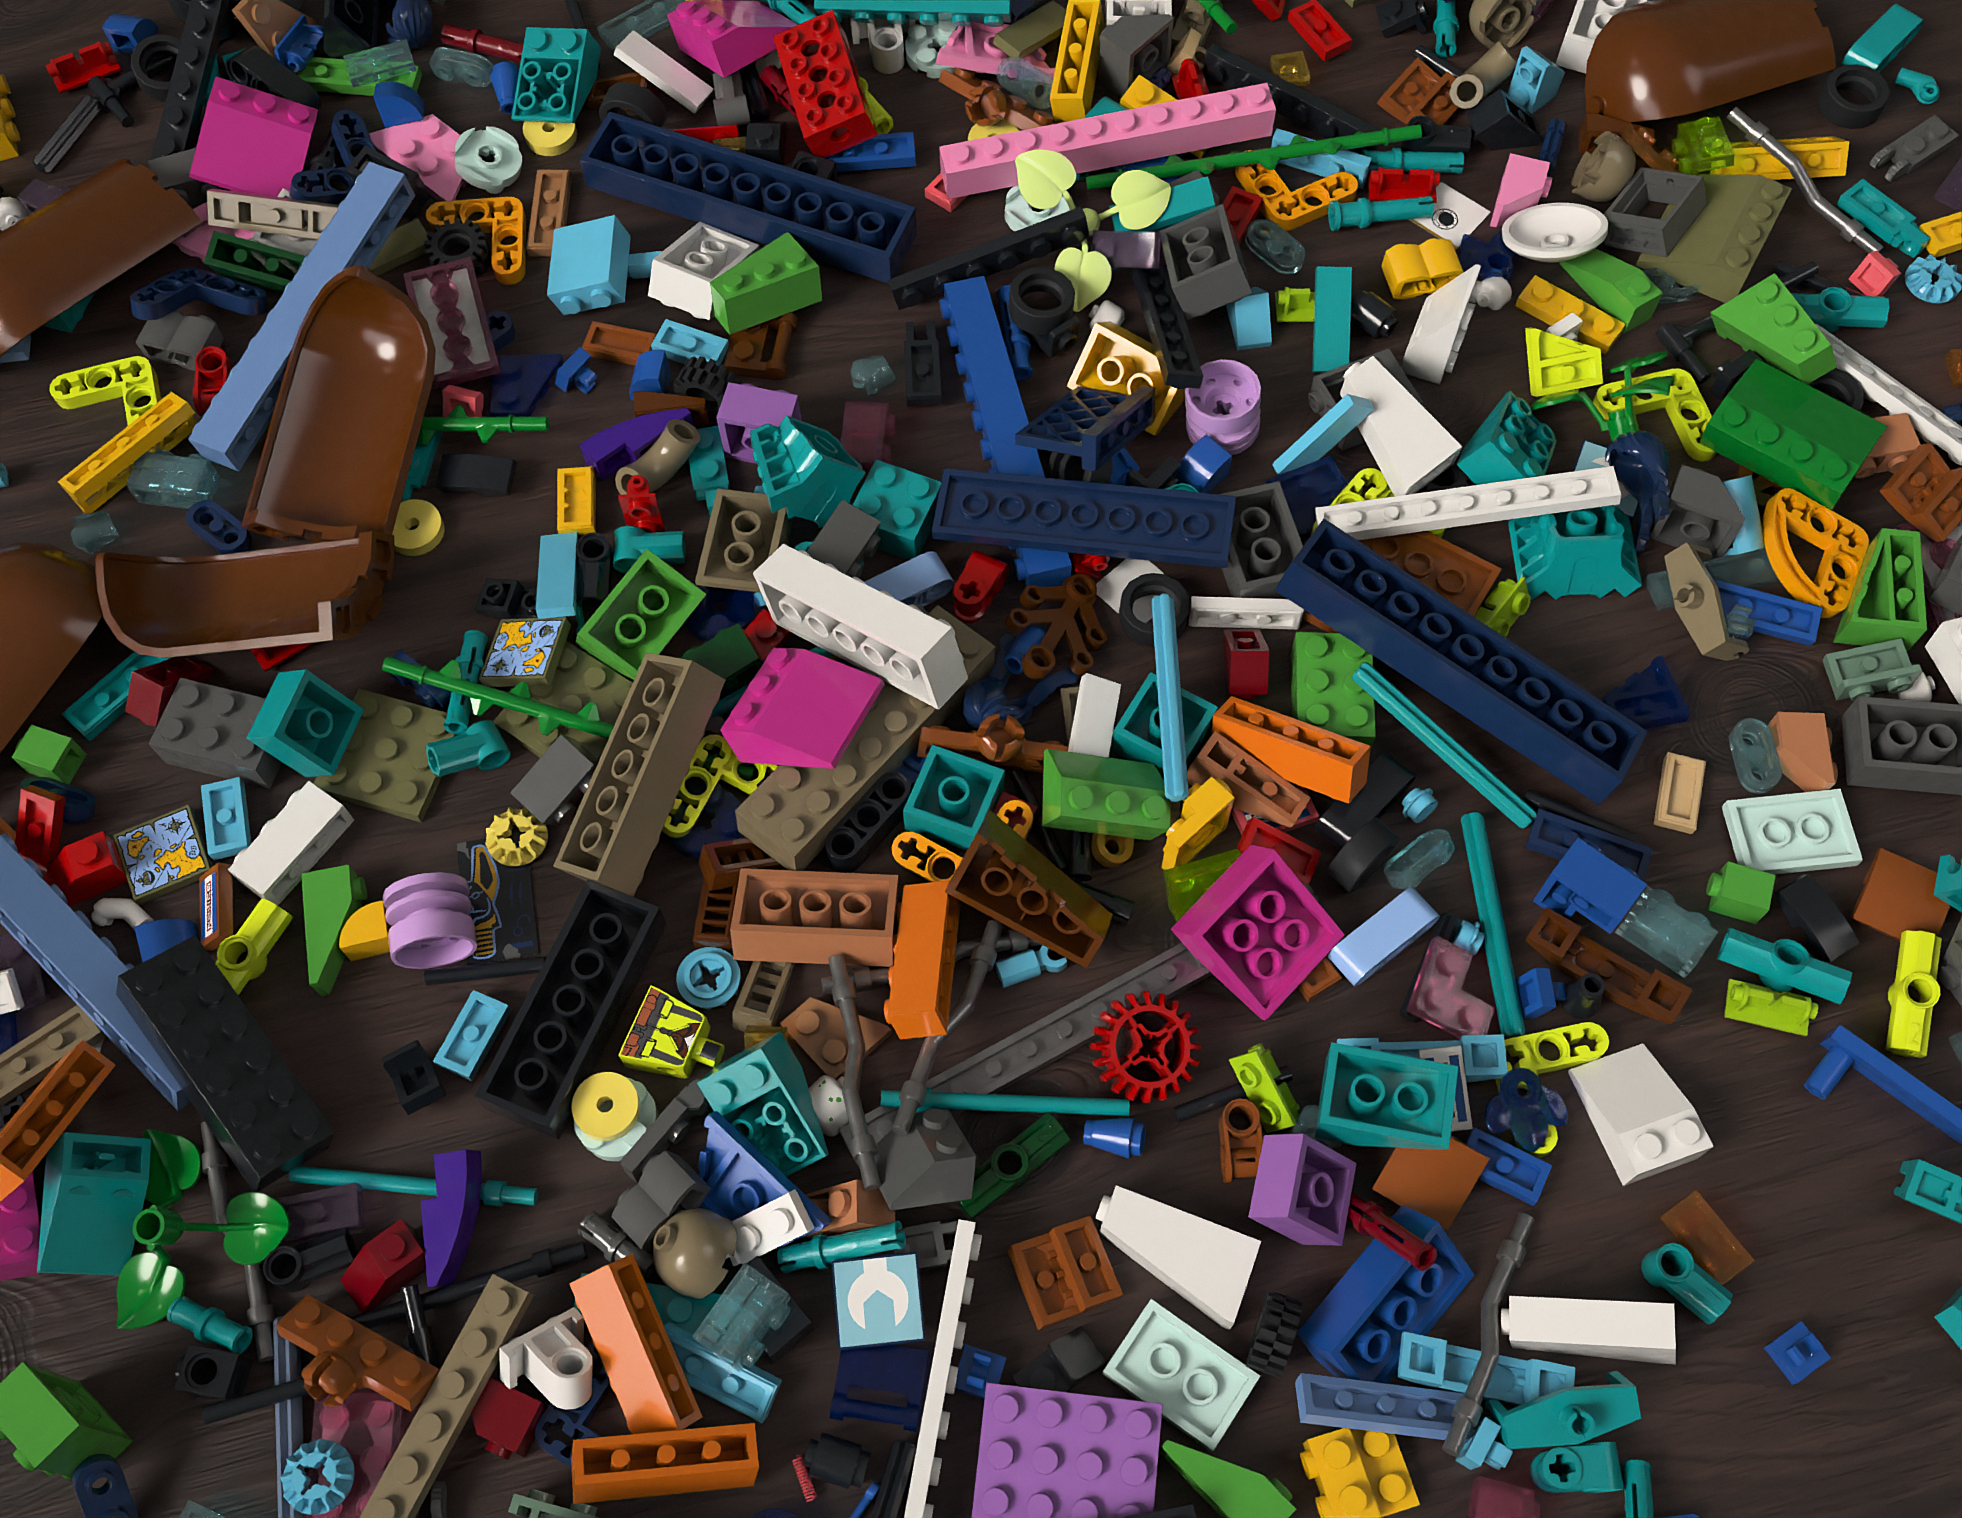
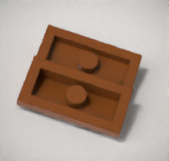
[1377,57,1459,125]
[1879,442,1962,542]
[1849,848,1950,941]
[1372,1136,1490,1231]
[1007,1215,1123,1331]

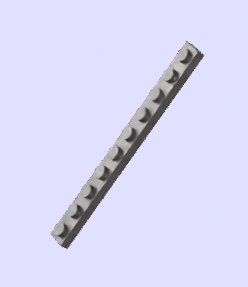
[839,943,1212,1168]

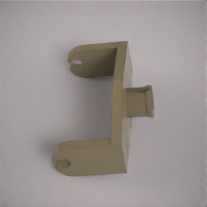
[1664,542,1749,661]

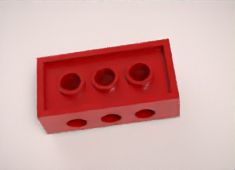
[773,10,878,158]

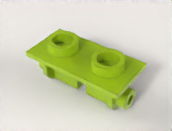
[1275,287,1315,322]
[1474,577,1530,638]
[1724,979,1818,1036]
[1229,1043,1300,1133]

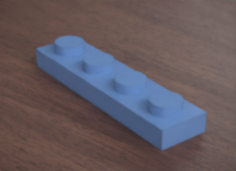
[1295,1373,1474,1443]

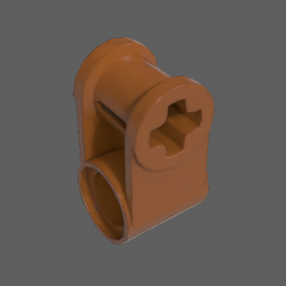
[1219,1098,1263,1183]

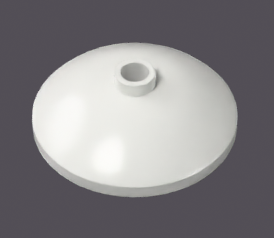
[1502,203,1608,263]

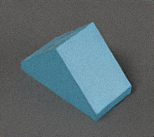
[1225,287,1272,351]

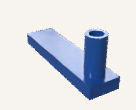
[1804,1025,1962,1145]

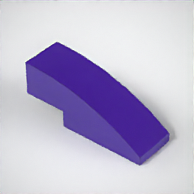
[579,408,694,482]
[421,1149,482,1287]

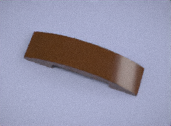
[1525,907,1693,1024]

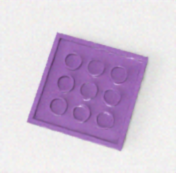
[972,1383,1163,1518]

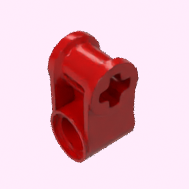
[192,346,234,416]
[953,550,1010,623]

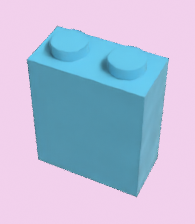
[547,215,631,315]

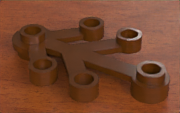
[1005,574,1107,679]

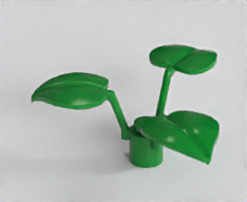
[1529,351,1674,442]
[116,1129,291,1329]

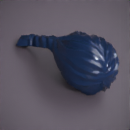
[380,0,433,51]
[1605,430,1670,554]
[963,632,1077,730]

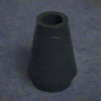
[1560,973,1605,1019]

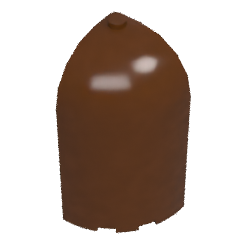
[1585,0,1836,122]
[0,159,203,357]
[241,265,436,544]
[95,531,395,658]
[0,542,103,753]

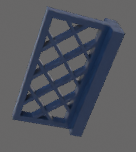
[1015,385,1155,471]

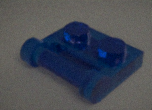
[830,1345,929,1432]

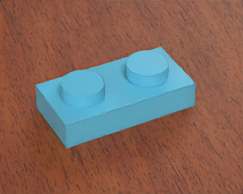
[651,319,729,367]
[201,777,251,860]
[433,990,512,1081]

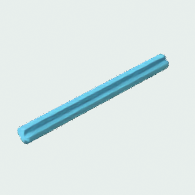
[1151,593,1189,802]

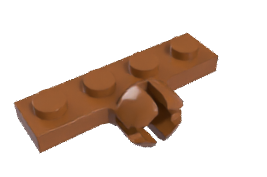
[938,68,1057,130]
[917,713,1069,773]
[276,1294,440,1412]

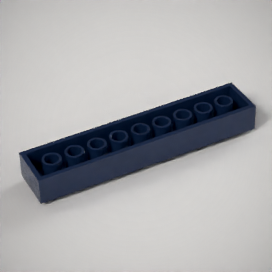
[580,111,917,284]
[1275,519,1648,805]

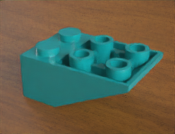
[511,27,601,123]
[1457,390,1557,485]
[697,1031,829,1176]
[37,1132,151,1276]

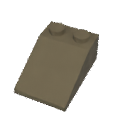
[695,489,793,593]

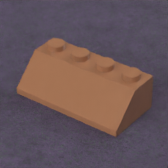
[730,868,898,967]

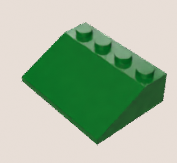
[1699,359,1888,510]

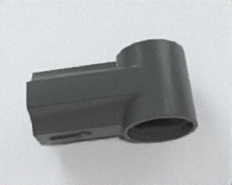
[712,70,751,127]

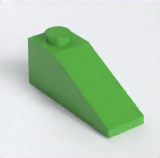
[1559,248,1663,334]
[301,864,367,997]
[1159,1440,1296,1518]

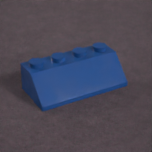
[1296,1205,1474,1384]

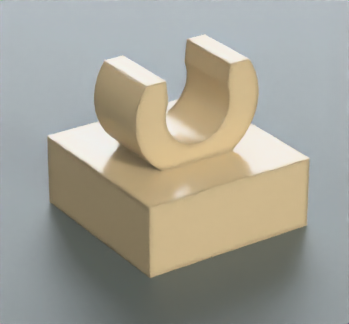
[1166,28,1206,74]

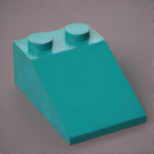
[1314,1042,1459,1150]

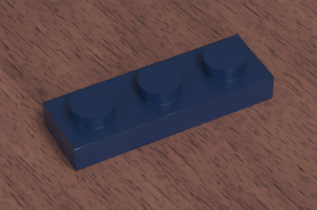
[1525,809,1653,882]

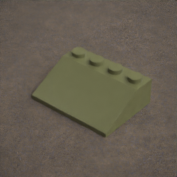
[1635,174,1792,303]

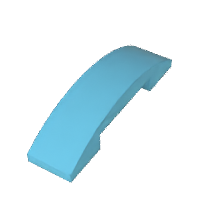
[1337,1034,1508,1083]
[1397,1332,1575,1406]

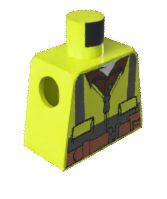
[618,985,725,1079]

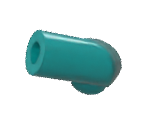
[1894,67,1940,104]

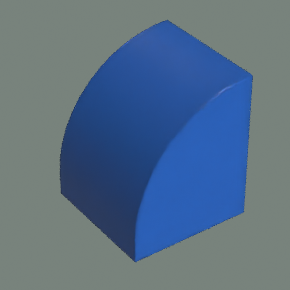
[102,13,159,54]
[373,82,425,128]
[629,350,671,400]
[1180,434,1232,493]
[134,919,200,962]

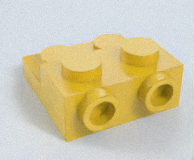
[1162,776,1235,878]
[1300,1428,1420,1518]

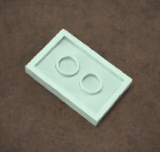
[1722,789,1863,875]
[1102,1299,1260,1453]

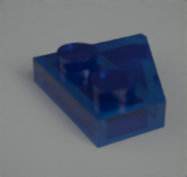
[490,354,564,417]
[1266,455,1347,540]
[1602,656,1690,729]

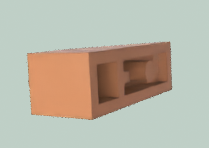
[1187,731,1310,828]

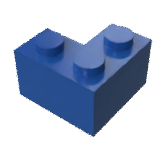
[1533,837,1648,934]

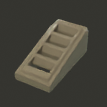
[732,961,796,1038]

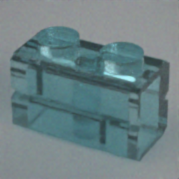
[127,449,220,509]
[1615,886,1718,978]
[692,1263,791,1373]

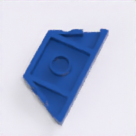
[698,1111,832,1253]

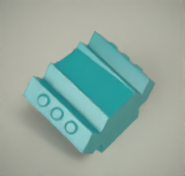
[750,415,866,528]
[1508,505,1642,600]

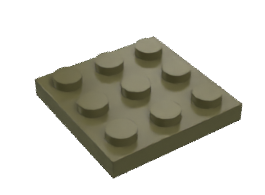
[493,641,633,761]
[313,689,458,823]

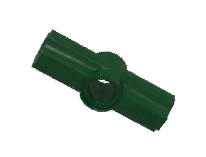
[956,1112,1071,1220]

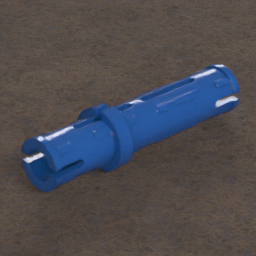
[997,285,1033,381]

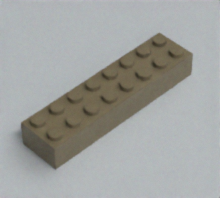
[735,605,996,871]

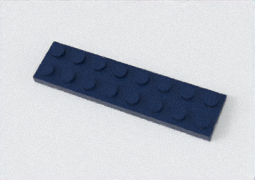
[932,468,1236,568]

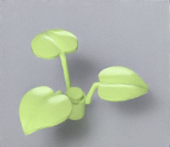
[1015,149,1171,312]

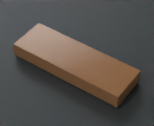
[526,170,572,257]

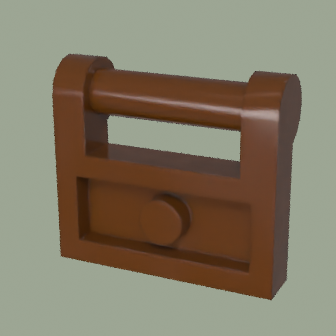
[724,312,798,380]

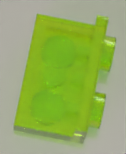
[1672,116,1735,176]
[1163,848,1242,922]

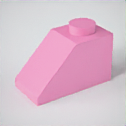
[1490,153,1553,228]

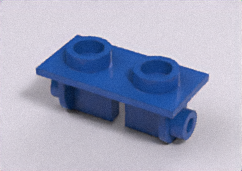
[274,14,324,72]

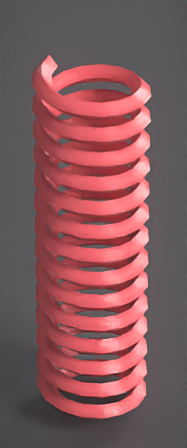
[792,1454,817,1502]

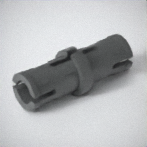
[577,1211,656,1282]

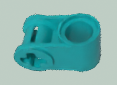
[1530,1442,1624,1493]

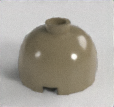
[1469,0,1536,49]
[1571,131,1636,202]
[653,1208,736,1299]

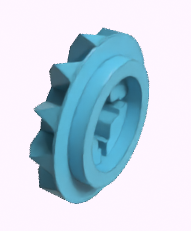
[1905,254,1962,303]
[676,947,741,1011]
[280,1439,355,1515]

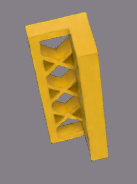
[1701,136,1849,180]
[58,392,198,516]

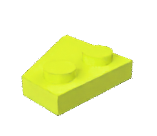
[1525,327,1603,397]

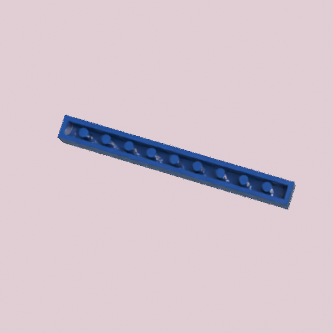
[939,276,1072,587]

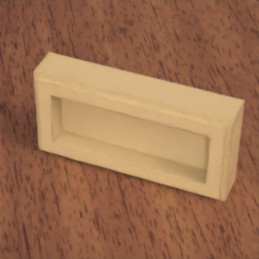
[1653,752,1706,834]

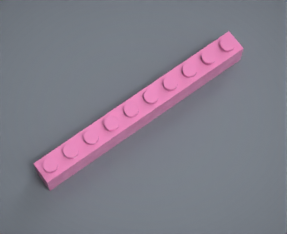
[939,83,1276,199]

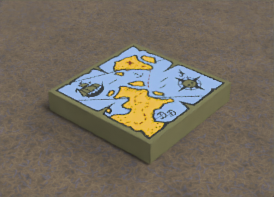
[479,617,571,687]
[113,805,212,905]

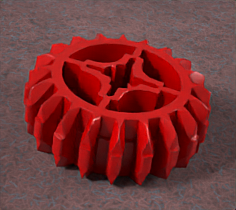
[1090,991,1202,1103]

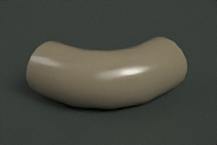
[1450,41,1518,109]
[615,419,700,495]

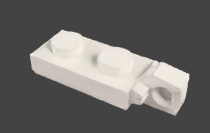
[726,1189,814,1266]

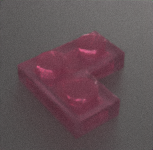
[1406,936,1495,1039]

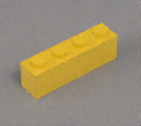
[1050,0,1105,124]

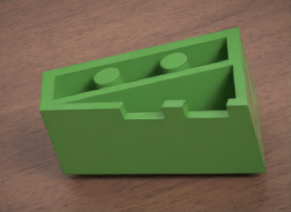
[710,232,822,334]
[1710,273,1837,385]
[1833,528,1927,651]

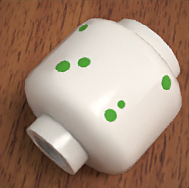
[808,1075,849,1137]

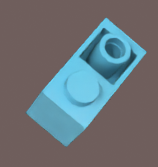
[1507,46,1565,114]

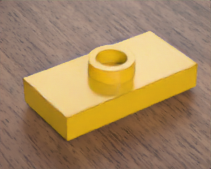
[557,466,596,535]

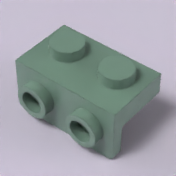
[1822,638,1922,701]

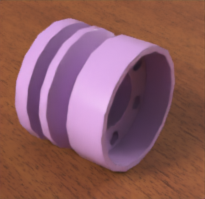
[1185,359,1261,455]
[383,872,478,969]

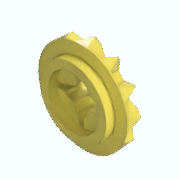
[485,807,548,866]

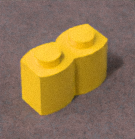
[1381,238,1464,299]

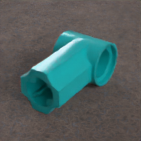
[613,526,686,574]
[426,720,511,777]
[1641,1243,1733,1325]

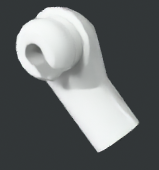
[91,898,154,930]

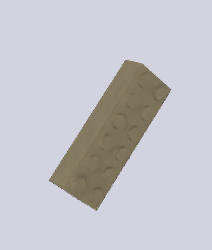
[553,652,726,897]

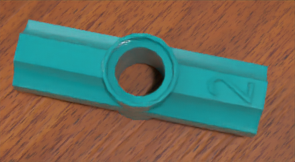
[1791,287,1890,333]
[1717,928,1852,1004]

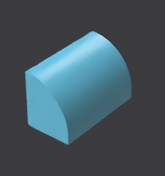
[1722,475,1765,556]

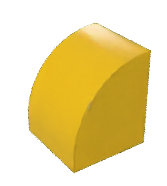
[339,901,392,961]

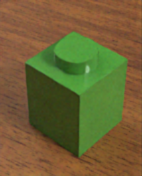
[12,725,87,785]
[1706,861,1776,924]

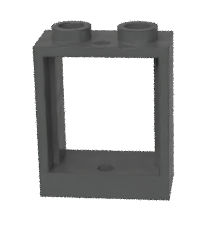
[1604,167,1707,257]
[1308,348,1423,451]

